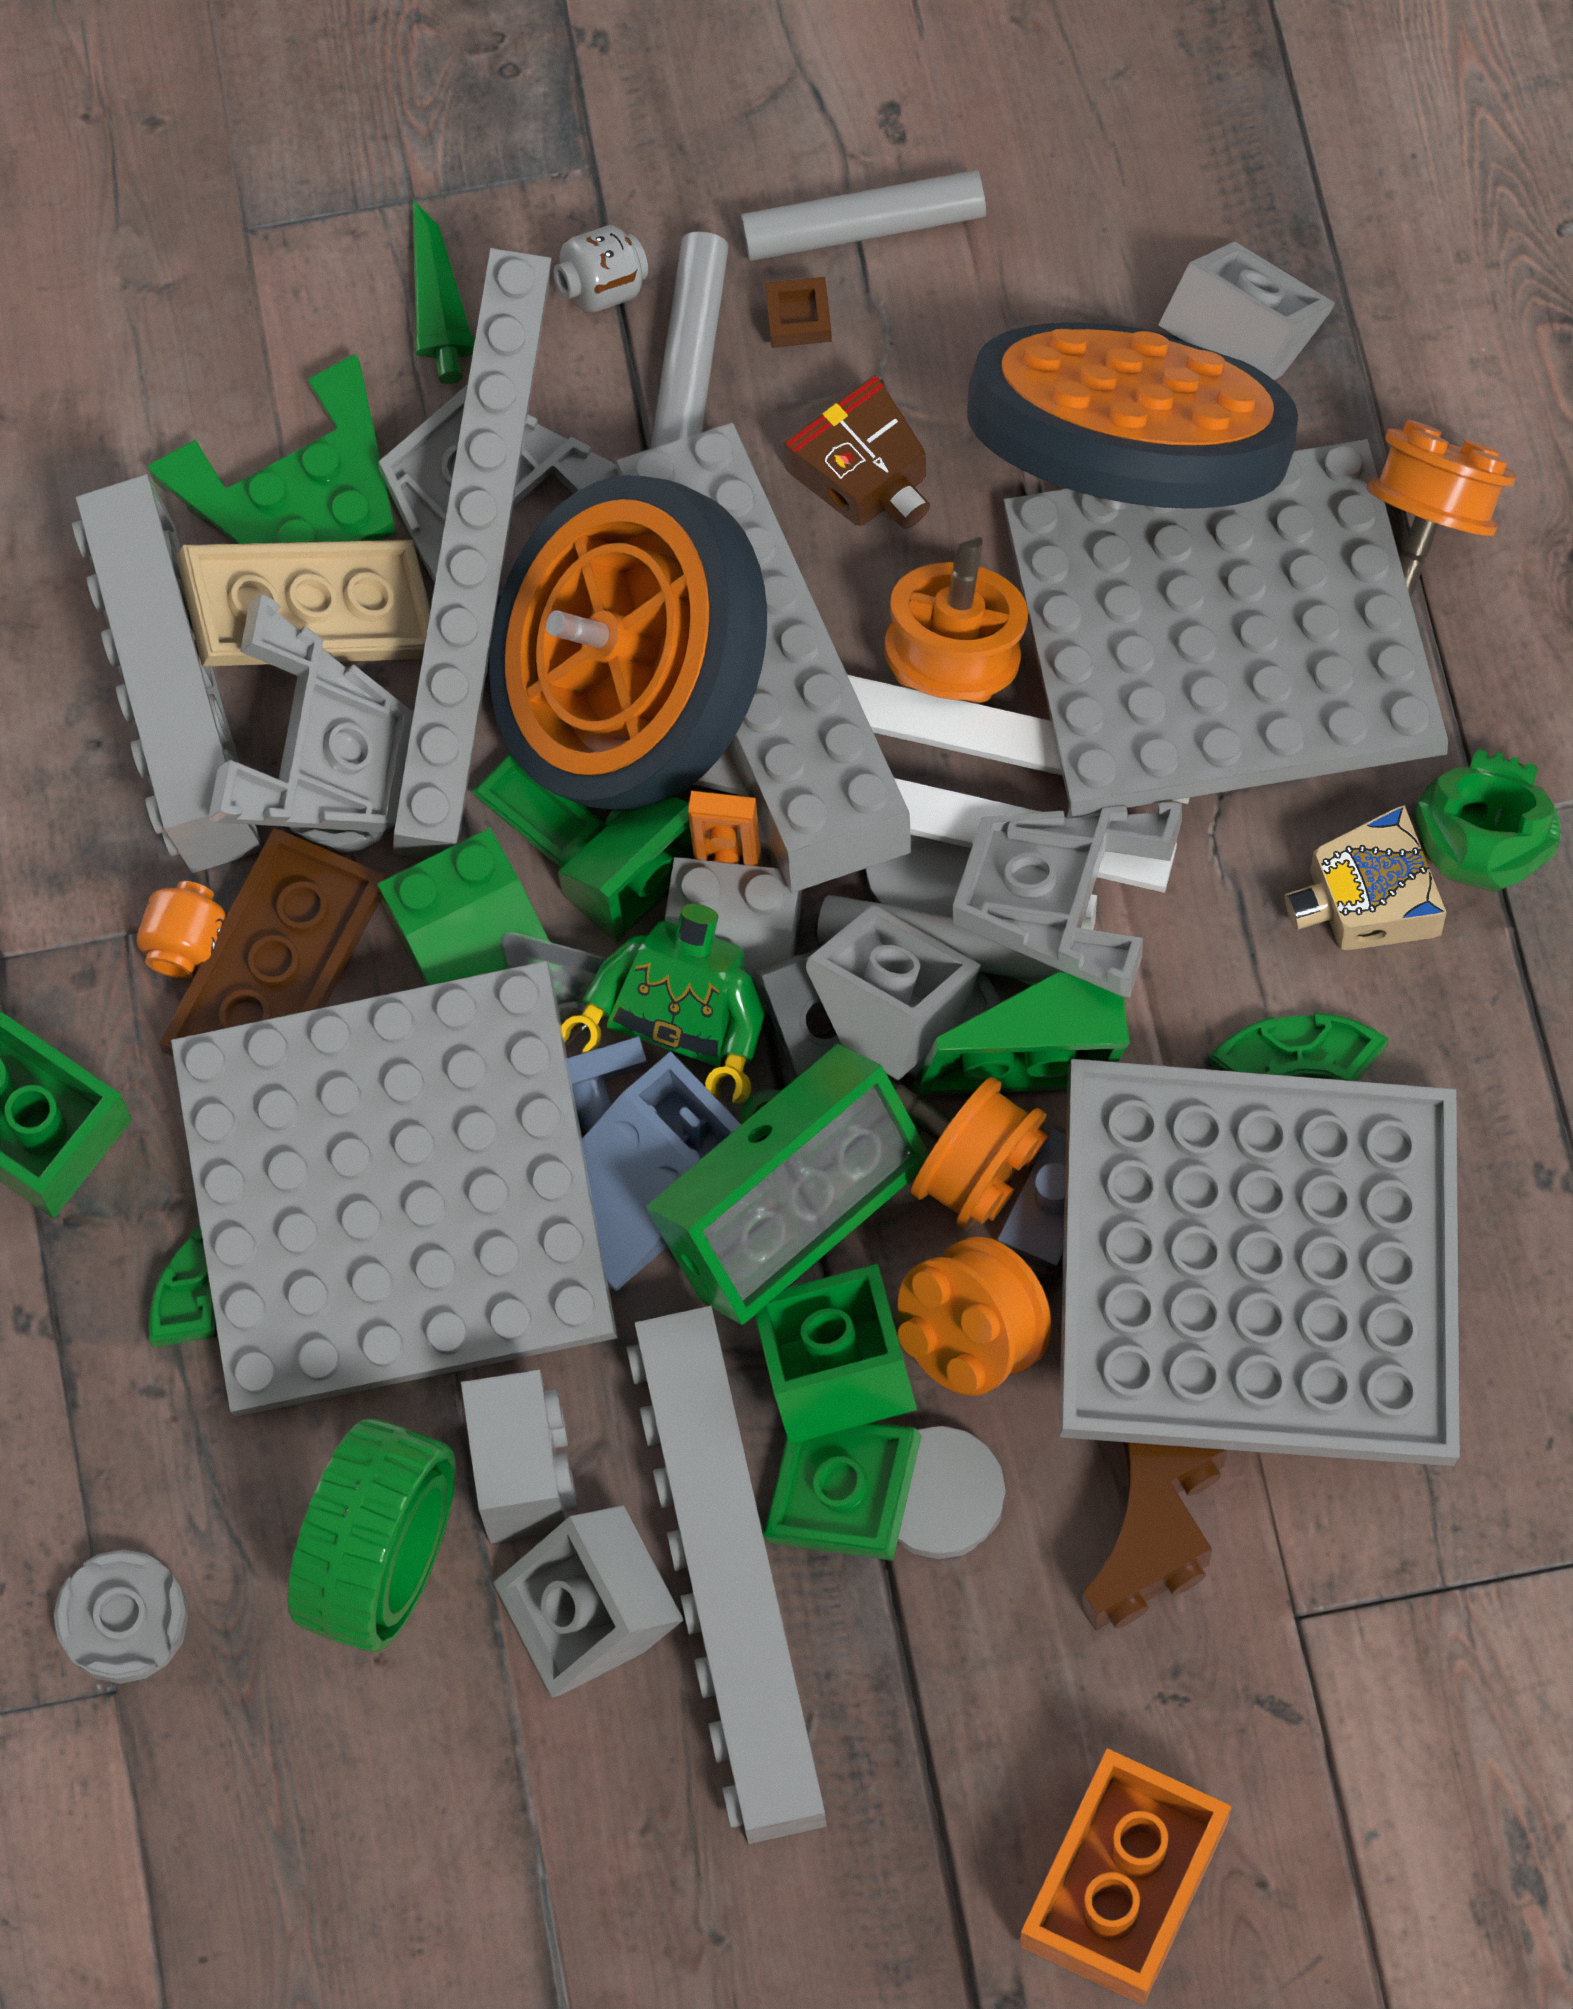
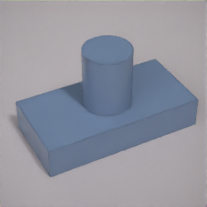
[567,1037,646,1135]
[998,1128,1066,1271]

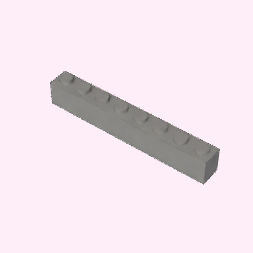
[626,1306,827,1844]

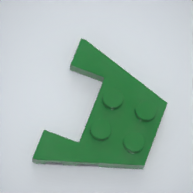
[147,354,396,544]

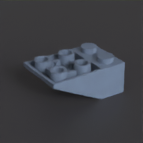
[582,1051,741,1291]

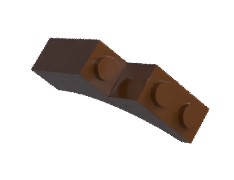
[1082,1442,1227,1630]

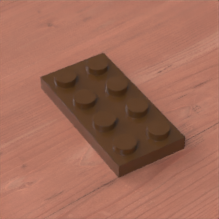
[159,827,387,1057]

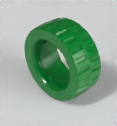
[287,1418,456,1652]

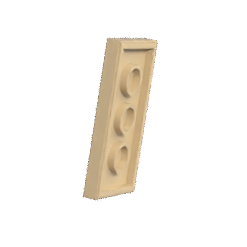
[176,540,431,667]

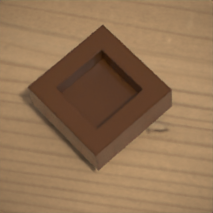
[765,277,832,348]

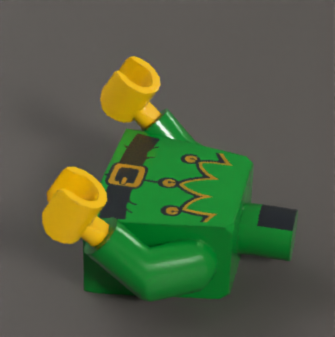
[561,904,764,1104]

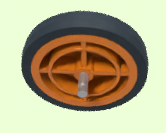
[967,322,1298,510]
[490,475,767,810]

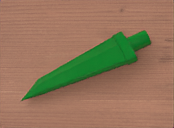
[413,199,475,384]

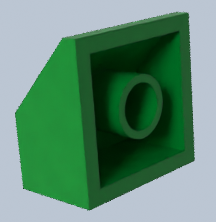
[558,796,694,944]

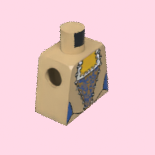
[1284,805,1447,951]

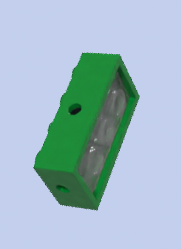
[645,1044,929,1325]

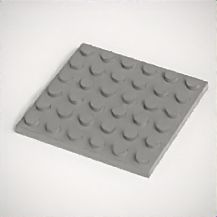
[1004,439,1448,817]
[171,961,618,1417]
[1059,1059,1460,1466]

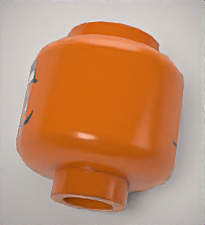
[136,881,227,979]

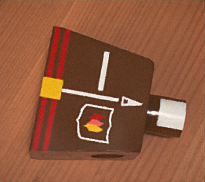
[784,375,930,529]

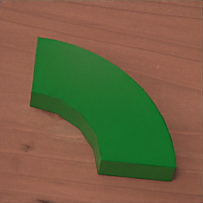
[1207,1012,1389,1081]
[149,1225,217,1348]

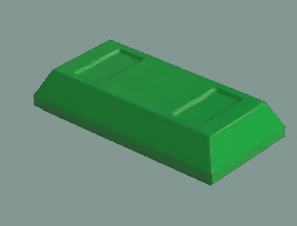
[472,753,606,868]

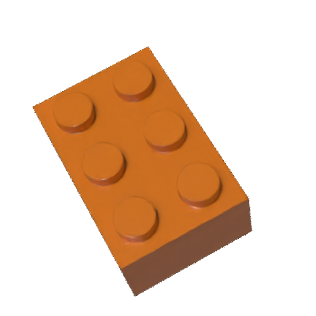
[1020,1748,1232,2006]

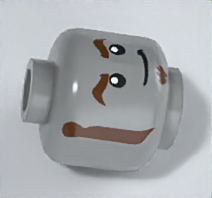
[553,225,648,313]

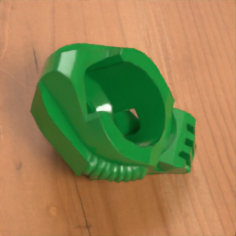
[1414,750,1561,892]

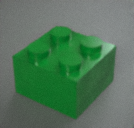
[755,1264,917,1444]

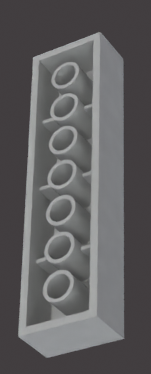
[617,423,911,893]

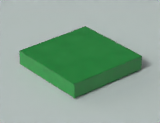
[763,1422,922,1561]

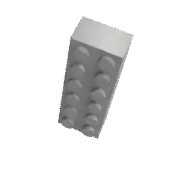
[72,474,263,874]

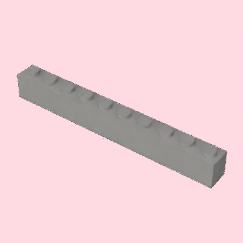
[393,248,551,860]

